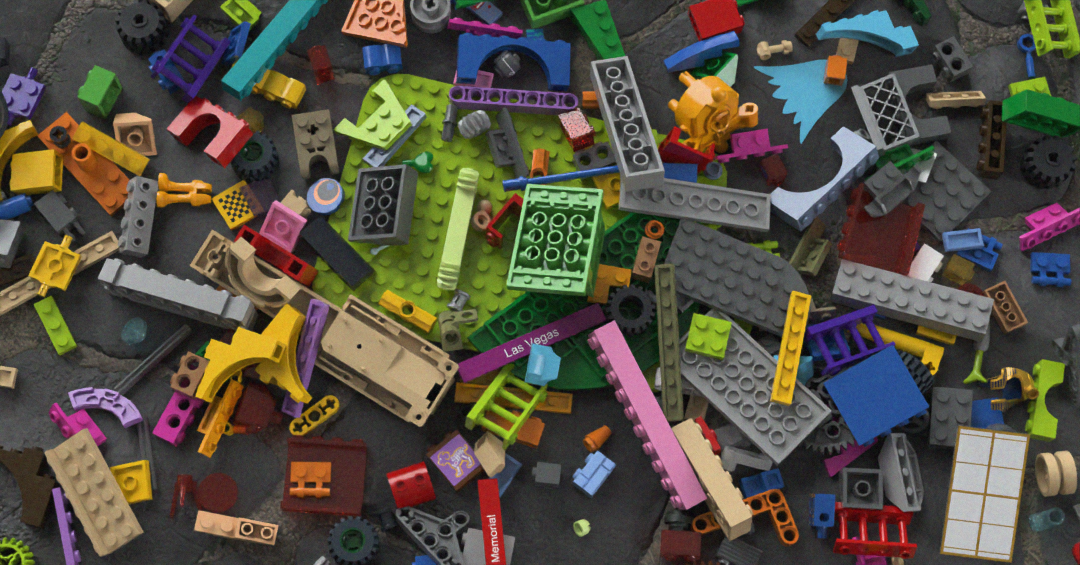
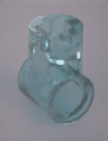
[1028,508,1065,532]

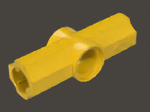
[379,290,437,333]

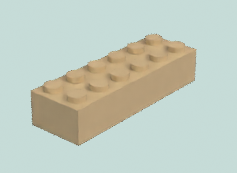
[671,418,753,542]

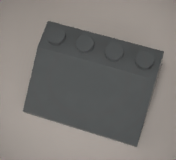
[348,164,418,246]

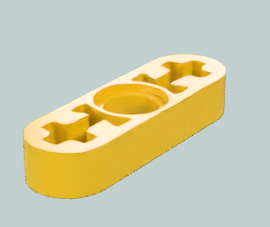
[289,395,340,438]

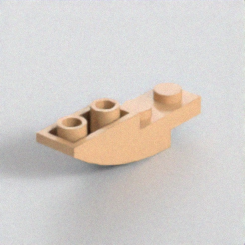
[194,510,278,545]

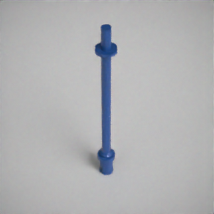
[502,165,619,192]

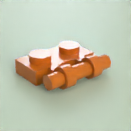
[290,462,332,498]

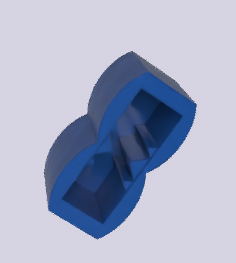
[362,44,403,75]

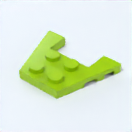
[333,79,412,151]

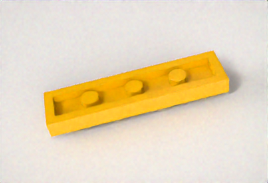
[72,121,150,176]

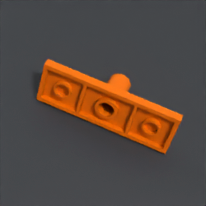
[37,112,129,217]

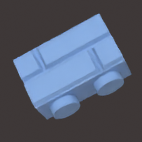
[572,451,616,498]

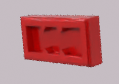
[695,416,721,456]

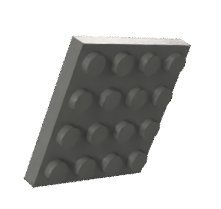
[899,141,991,243]

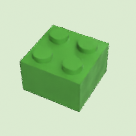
[78,65,123,120]

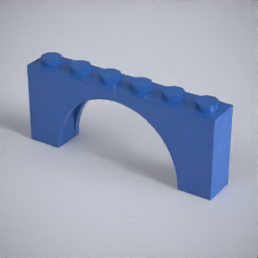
[456,33,571,91]

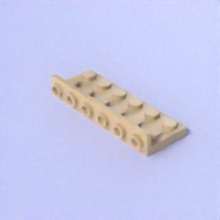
[44,428,144,557]

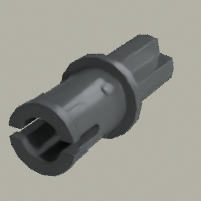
[441,104,458,142]

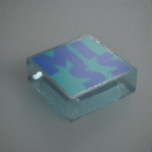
[525,28,545,40]

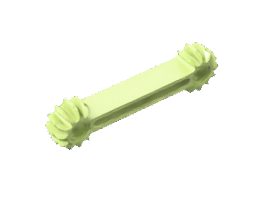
[437,168,479,290]

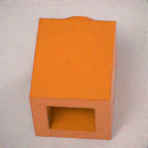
[824,55,847,86]

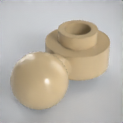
[471,200,492,232]

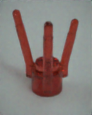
[170,474,203,518]

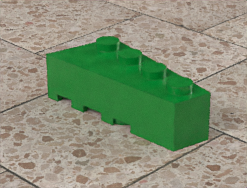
[570,0,625,60]

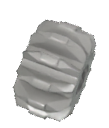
[458,110,491,139]

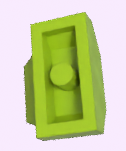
[220,0,261,31]

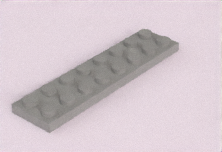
[619,178,771,232]

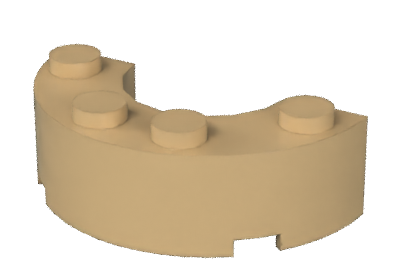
[225,237,301,308]

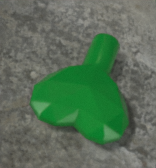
[402,151,433,173]

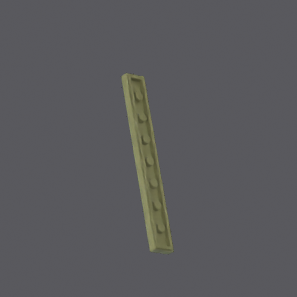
[654,263,684,422]

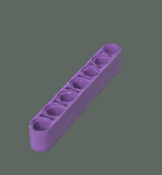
[449,86,578,116]

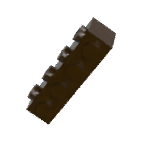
[976,100,1007,180]

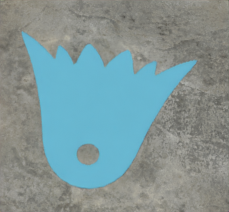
[754,60,847,144]

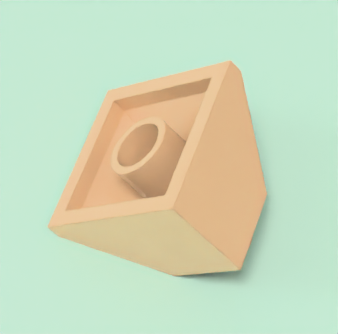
[113,113,157,156]

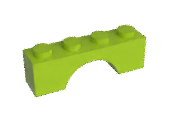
[1025,359,1065,442]

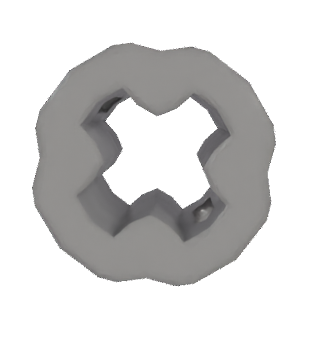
[447,289,471,312]

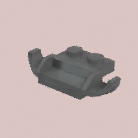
[862,161,922,217]

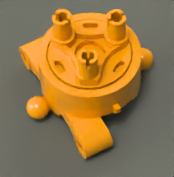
[668,71,758,153]

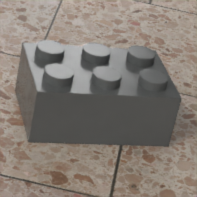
[927,387,973,451]

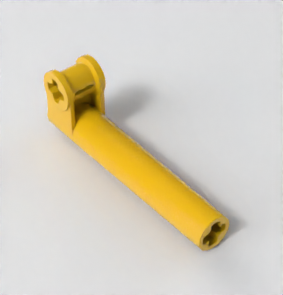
[847,323,944,376]

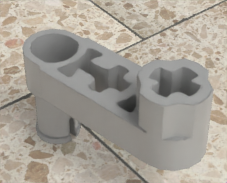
[720,446,773,472]

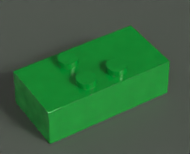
[1002,89,1080,139]

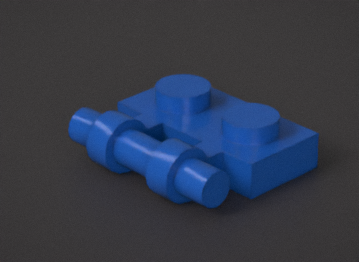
[955,228,1003,272]
[1030,252,1071,287]

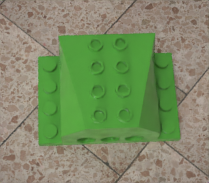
[506,184,605,297]

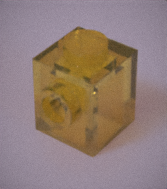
[237,106,265,133]
[942,254,975,285]

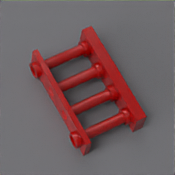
[833,502,917,559]

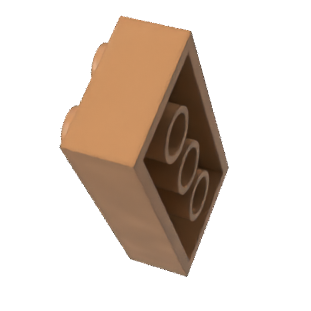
[981,281,1028,335]

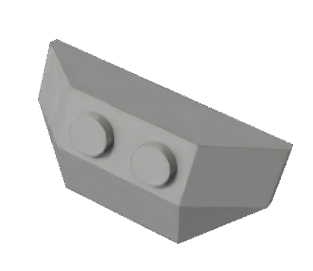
[878,433,924,512]

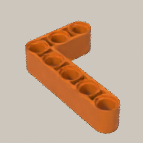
[690,489,799,547]

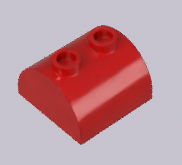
[386,461,436,509]

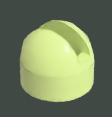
[573,519,591,537]

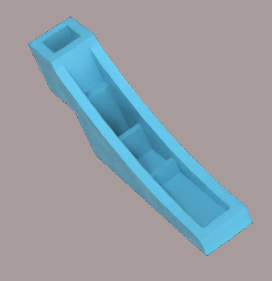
[816,10,919,57]

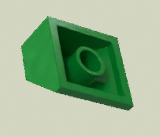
[690,50,738,87]

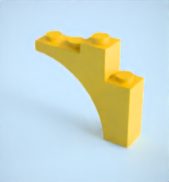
[0,120,38,201]
[255,303,312,404]
[195,327,286,403]

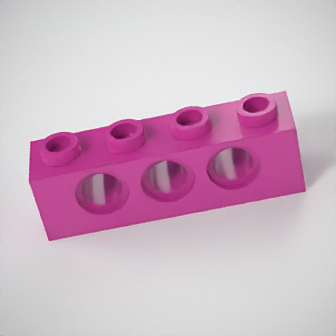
[152,364,204,447]

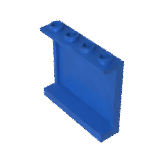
[823,345,929,447]

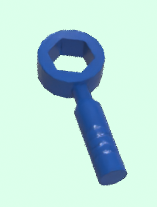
[1017,34,1036,79]

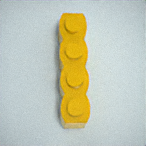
[231,59,306,109]

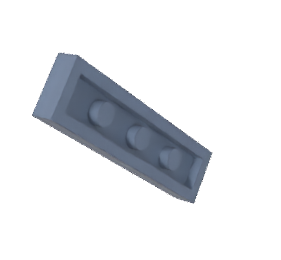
[363,104,427,167]

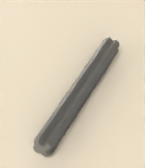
[114,324,193,396]

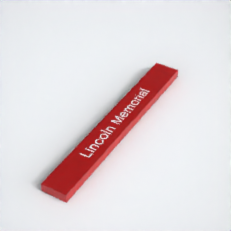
[478,478,506,565]

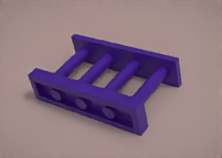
[150,15,231,103]
[803,305,896,376]

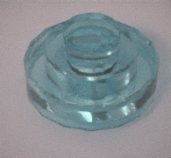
[121,317,147,345]

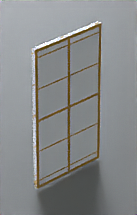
[939,425,1030,563]

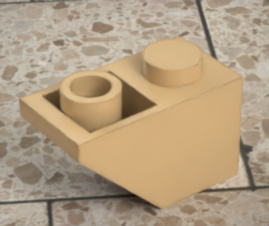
[474,431,506,478]

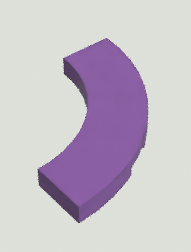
[68,387,144,428]

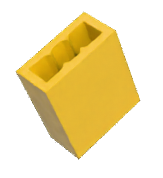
[9,149,63,195]

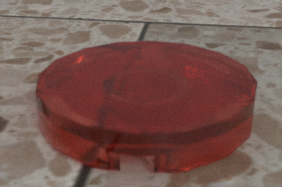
[198,473,239,513]

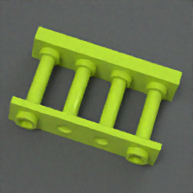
[1024,0,1080,58]
[465,363,548,450]

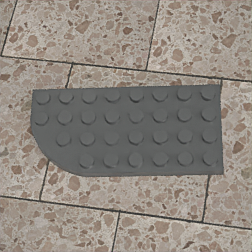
[664,218,811,337]

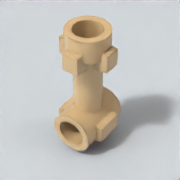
[756,40,793,60]

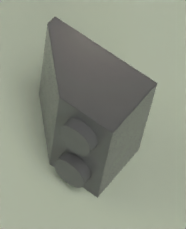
[839,468,883,510]

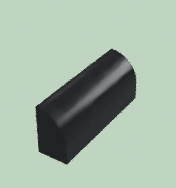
[299,217,376,292]

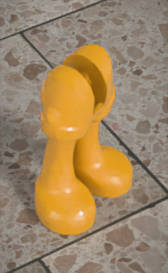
[156,173,212,208]

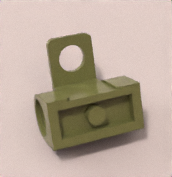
[438,309,478,352]

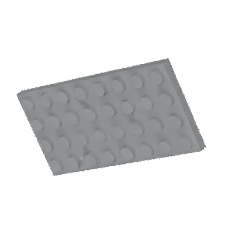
[679,309,832,466]

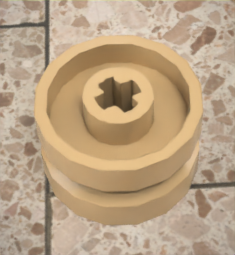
[1035,451,1077,497]

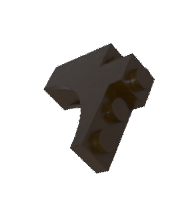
[0,445,59,529]

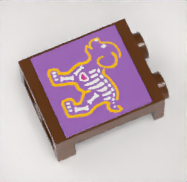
[426,429,485,493]

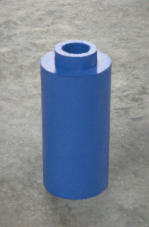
[0,193,34,220]

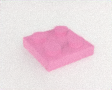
[259,201,308,253]

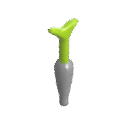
[963,318,990,384]

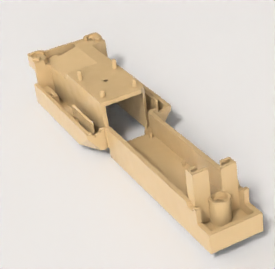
[190,230,459,427]

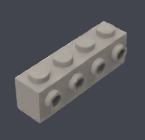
[118,176,158,258]

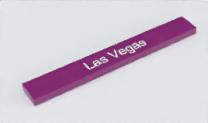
[458,303,606,384]

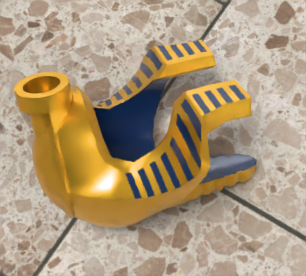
[979,367,1039,412]

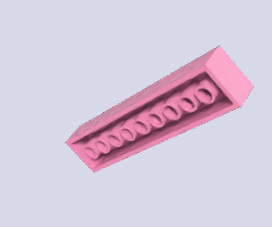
[587,320,707,510]

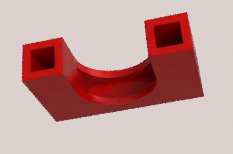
[167,96,253,169]
[234,225,319,287]

